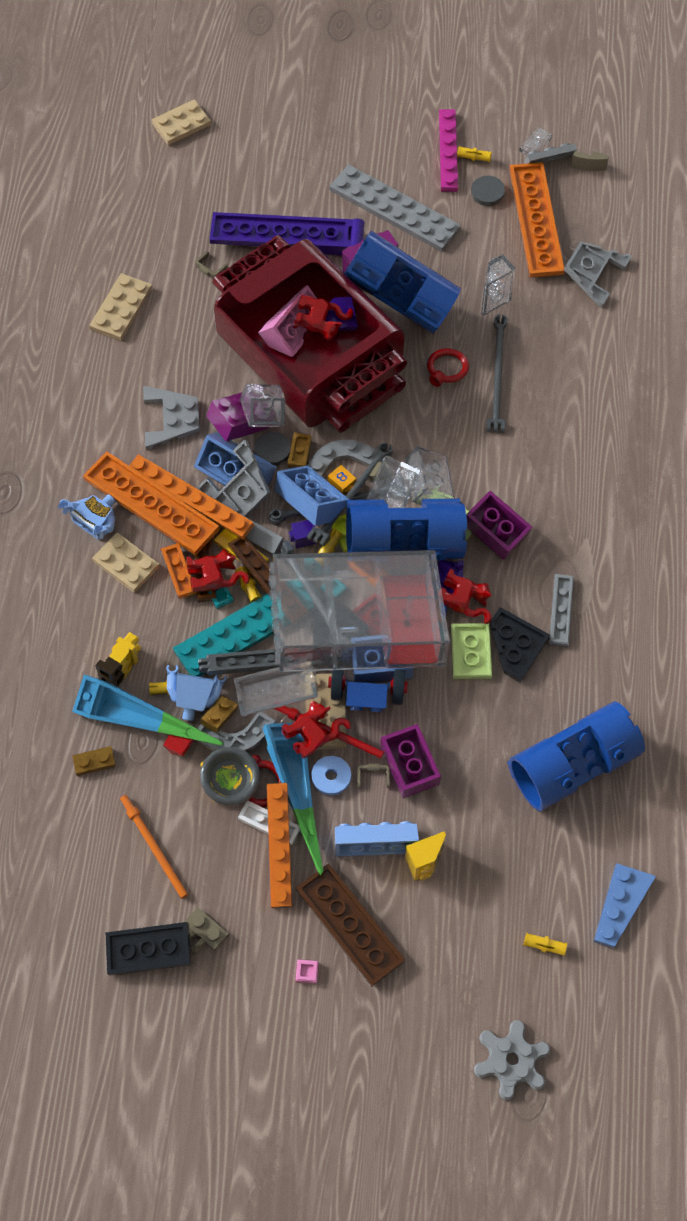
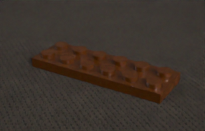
[296,863,405,987]

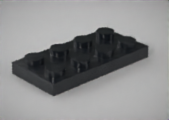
[105,922,192,976]

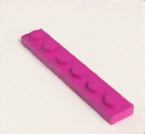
[439,109,458,192]

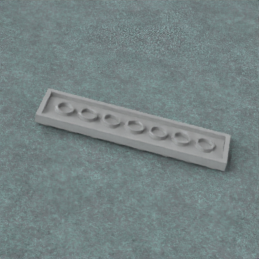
[329,164,461,252]

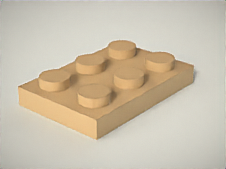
[151,99,211,145]
[92,533,160,593]

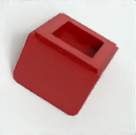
[163,735,194,756]

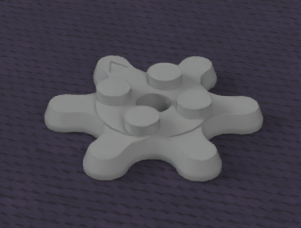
[474,1020,550,1101]

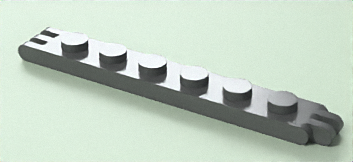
[198,646,343,675]

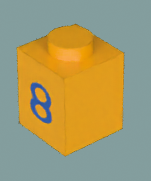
[328,465,357,496]

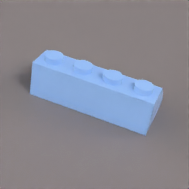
[335,821,419,857]

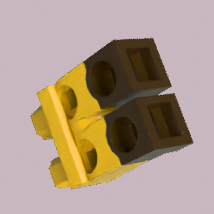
[95,632,141,687]

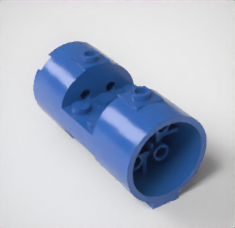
[344,230,461,334]
[346,498,467,562]
[507,701,645,811]

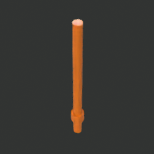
[120,795,188,899]

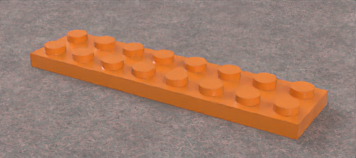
[509,162,565,278]
[83,451,220,556]

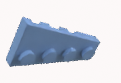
[593,863,656,948]

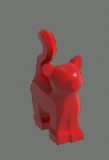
[293,294,354,340]
[186,549,250,592]
[435,568,492,624]
[281,701,351,759]

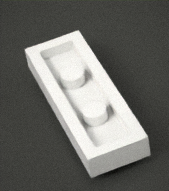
[238,800,301,846]

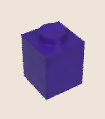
[288,520,318,548]

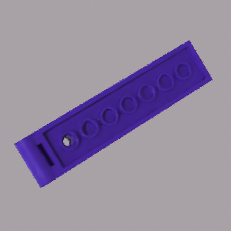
[209,212,365,255]

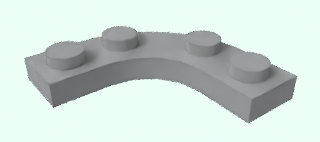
[307,439,378,477]
[196,710,276,752]

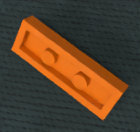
[161,543,197,599]

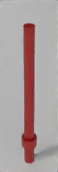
[274,702,384,759]

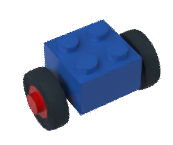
[328,665,408,712]

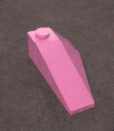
[258,285,317,357]

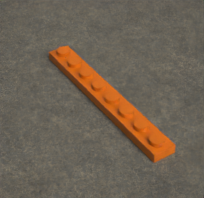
[129,454,254,540]

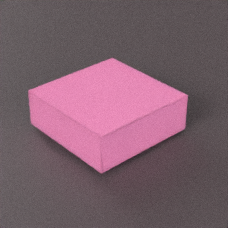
[296,960,319,984]

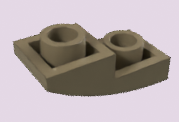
[571,151,609,171]

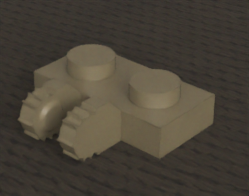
[184,907,229,954]

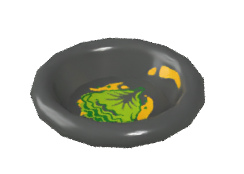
[200,747,260,806]

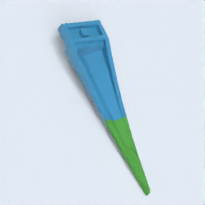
[72,675,224,745]
[263,723,323,875]

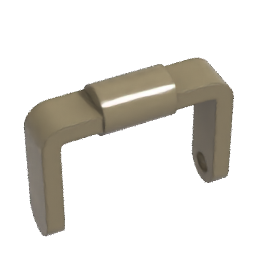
[196,251,228,279]
[357,764,390,788]

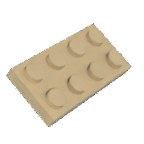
[89,273,153,341]
[305,673,347,750]

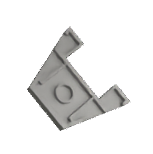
[564,241,632,308]
[143,386,200,450]
[197,440,270,517]

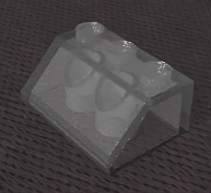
[481,254,516,316]
[405,446,455,505]
[366,455,421,508]

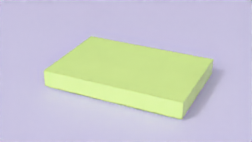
[451,623,492,679]

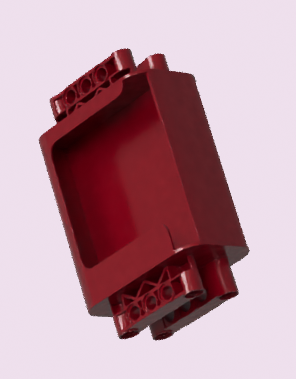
[212,235,408,433]

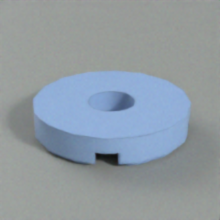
[311,756,351,796]

